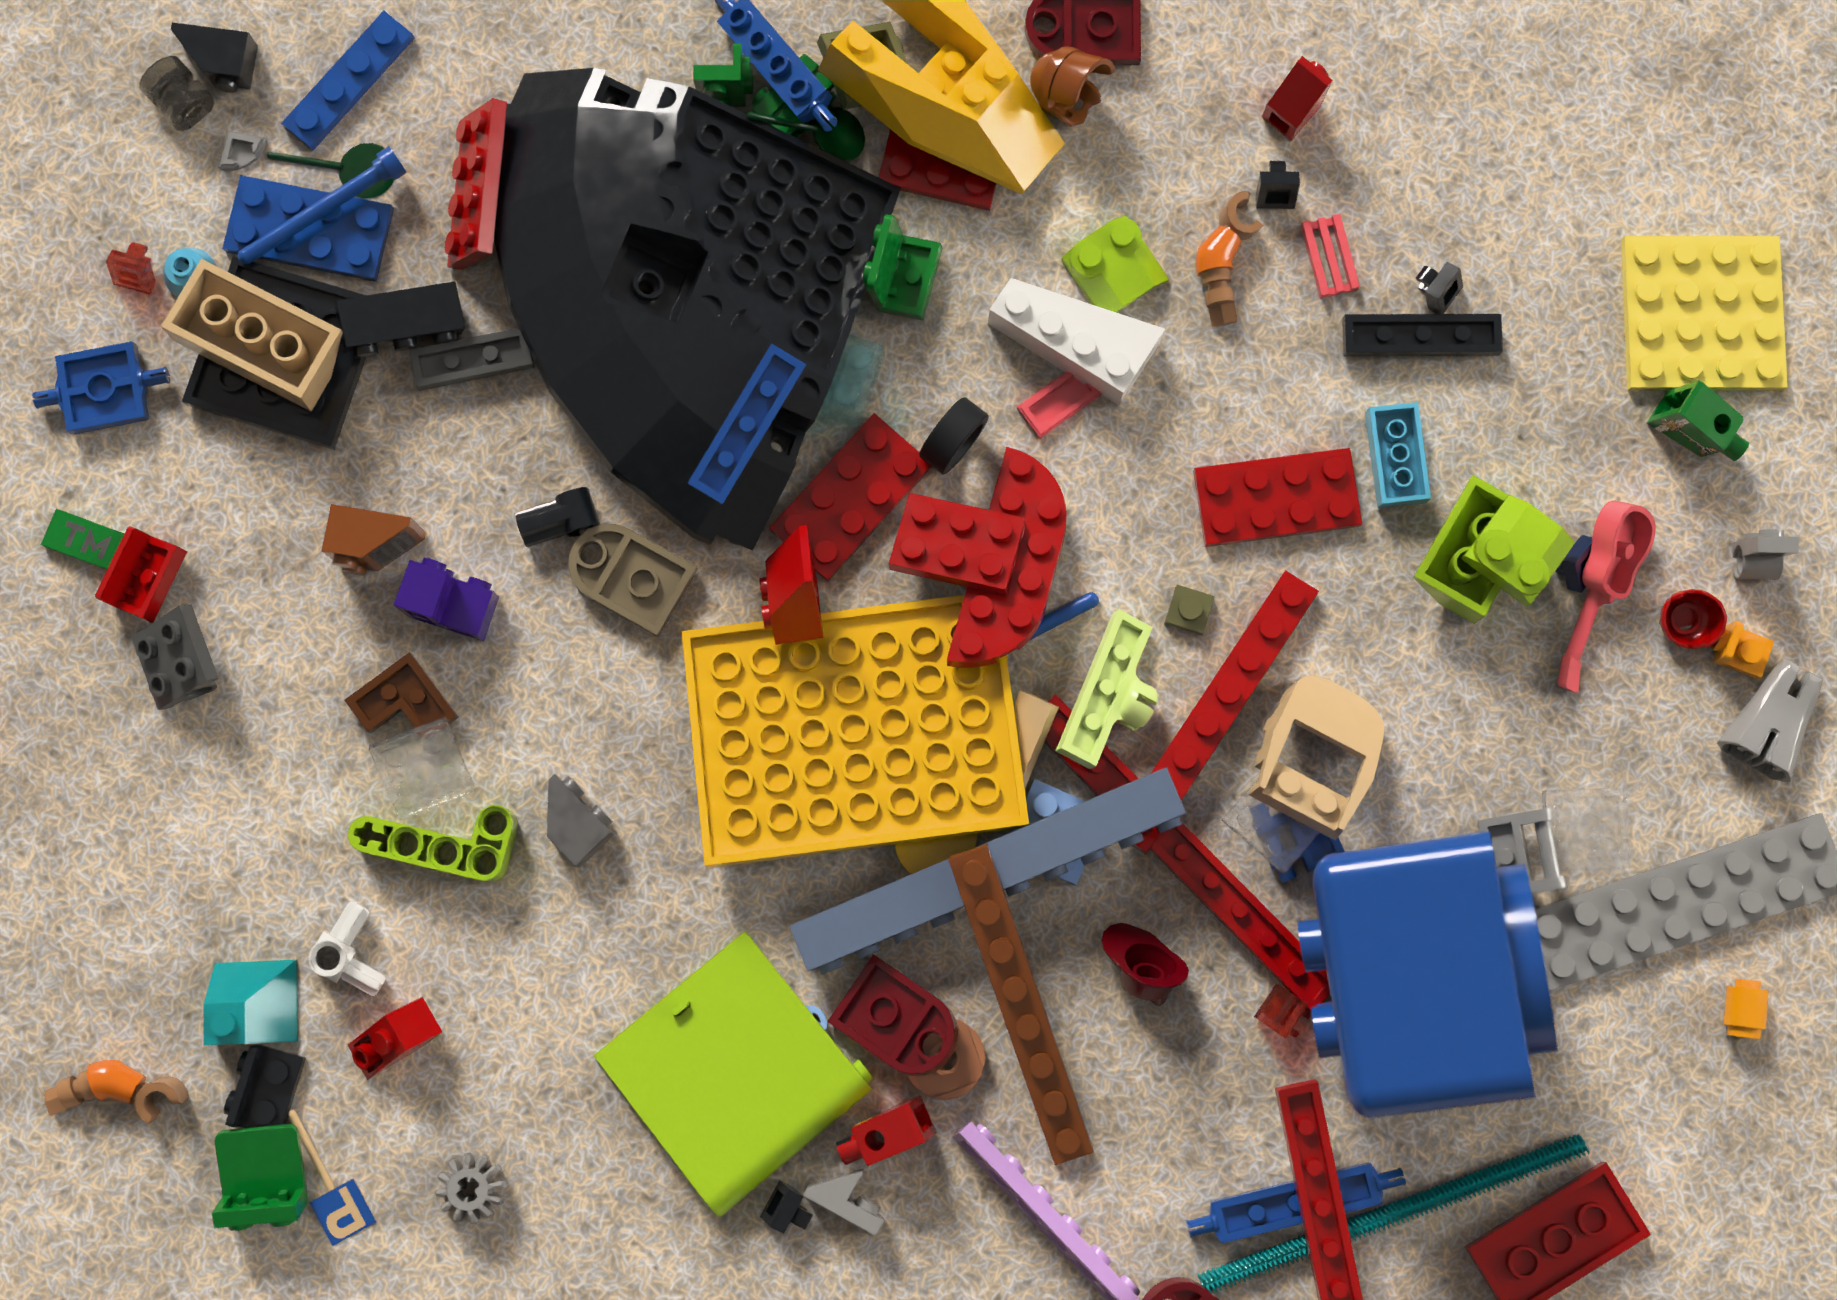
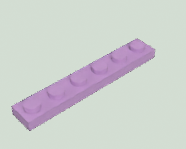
[953,1122,1140,1300]

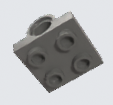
[131,604,219,710]

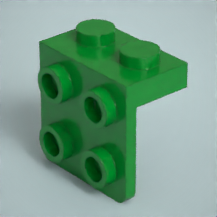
[863,214,943,321]
[212,1124,308,1231]

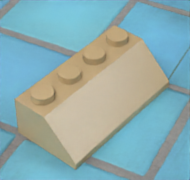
[161,259,343,412]

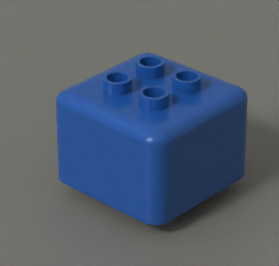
[1298,831,1558,1118]

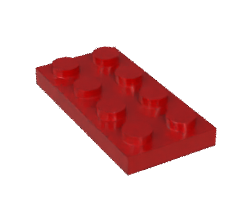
[444,98,507,270]
[769,413,932,582]
[1193,448,1362,547]
[1464,1161,1651,1300]

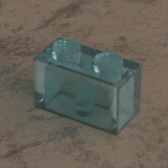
[821,334,885,429]

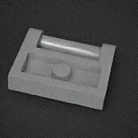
[1477,808,1568,894]

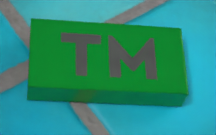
[41,509,124,570]

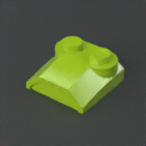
[1061,215,1169,313]
[1461,495,1575,607]

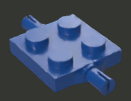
[32,341,170,435]

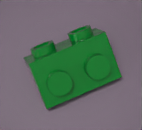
[693,44,754,106]

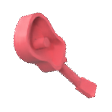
[1557,500,1656,693]

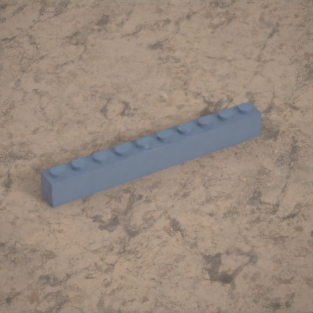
[789,767,1186,975]

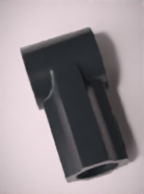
[515,487,600,547]

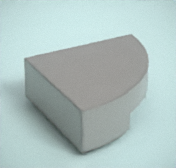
[218,130,267,171]

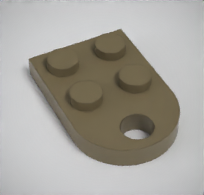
[568,523,698,637]

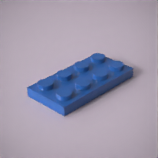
[222,175,394,282]

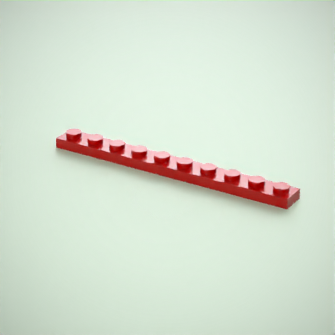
[1044,694,1330,1012]

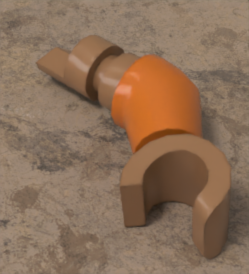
[1195,191,1264,327]
[45,1060,188,1124]

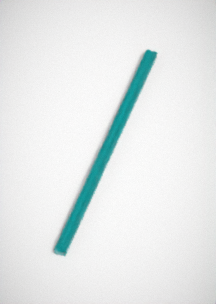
[1197,1133,1589,1293]

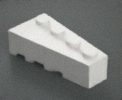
[988,278,1165,406]

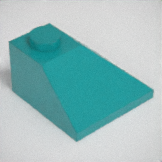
[204,960,298,1046]

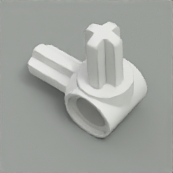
[309,901,385,996]

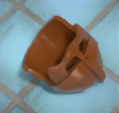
[1030,46,1115,127]

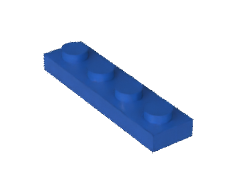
[281,10,415,151]
[687,343,806,504]

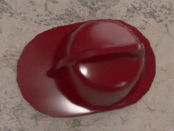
[1101,923,1189,1006]

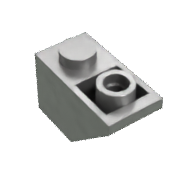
[547,774,614,868]

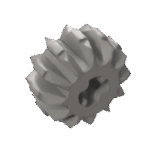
[435,1152,507,1224]

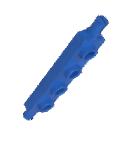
[714,0,838,131]
[1186,1162,1406,1243]

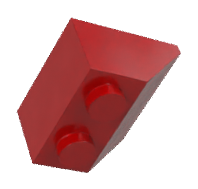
[759,525,823,645]

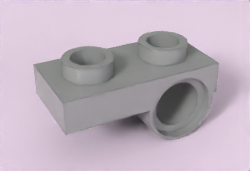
[1732,529,1799,580]

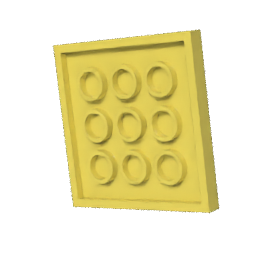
[1621,236,1787,391]

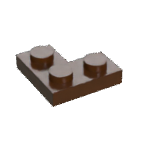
[345,652,459,741]

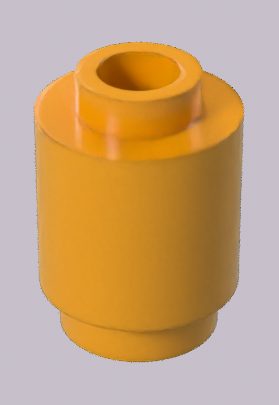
[1723,979,1769,1039]

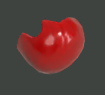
[1659,589,1727,649]

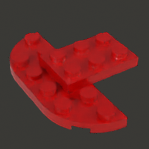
[888,446,1067,668]

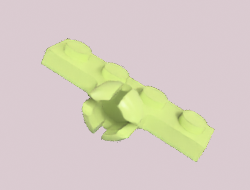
[1056,609,1158,769]

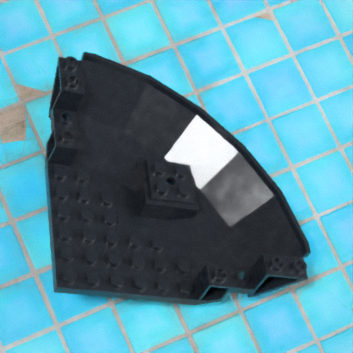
[494,68,901,551]

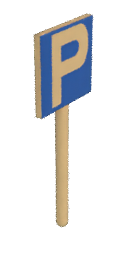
[288,1110,376,1246]

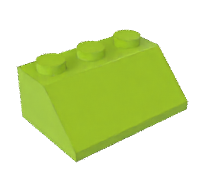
[1413,475,1508,624]

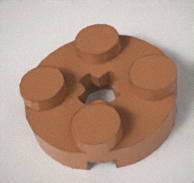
[907,1020,985,1100]

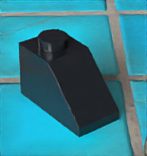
[171,22,258,93]

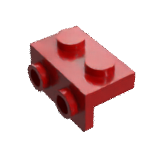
[95,526,187,623]

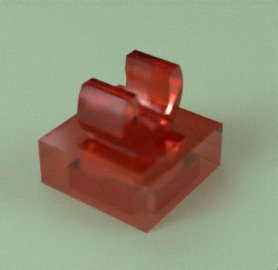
[106,242,156,295]
[1254,983,1311,1038]

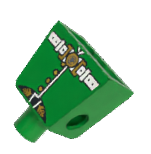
[1647,380,1749,461]

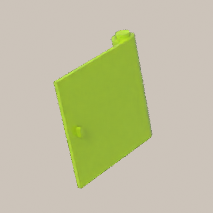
[593,931,874,1217]

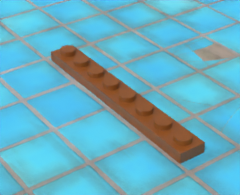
[948,844,1094,1165]

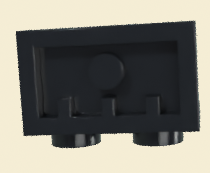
[224,1044,306,1128]

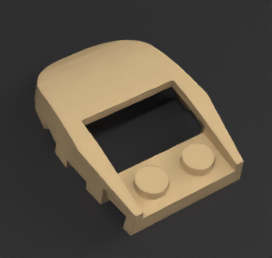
[1249,676,1384,840]

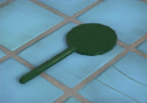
[747,107,865,162]
[267,143,393,198]

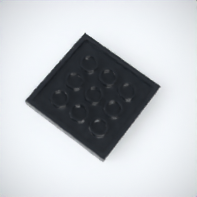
[182,256,366,450]

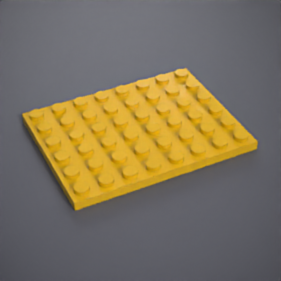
[681,594,1029,869]

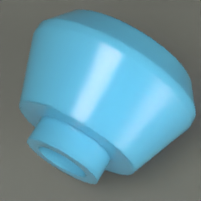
[163,247,216,297]

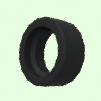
[919,397,989,475]

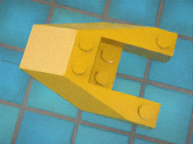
[818,0,1065,195]

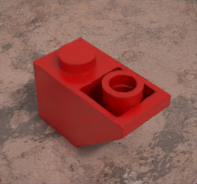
[1262,56,1333,141]
[348,997,443,1080]

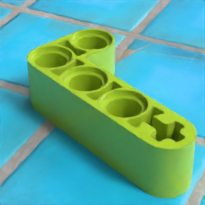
[348,805,518,882]

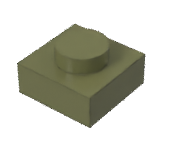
[1164,585,1215,635]

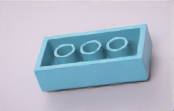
[1365,402,1431,508]

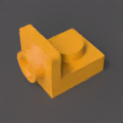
[1711,621,1774,679]

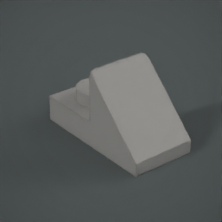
[803,1169,884,1236]

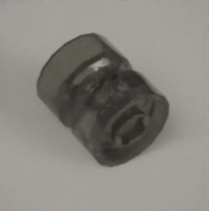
[139,55,215,131]

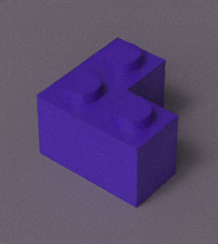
[393,557,499,641]

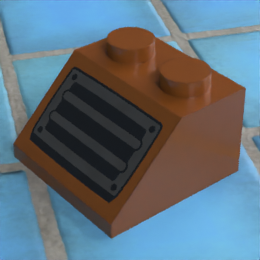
[321,504,426,576]

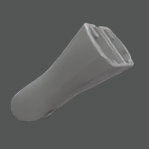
[1717,658,1823,782]

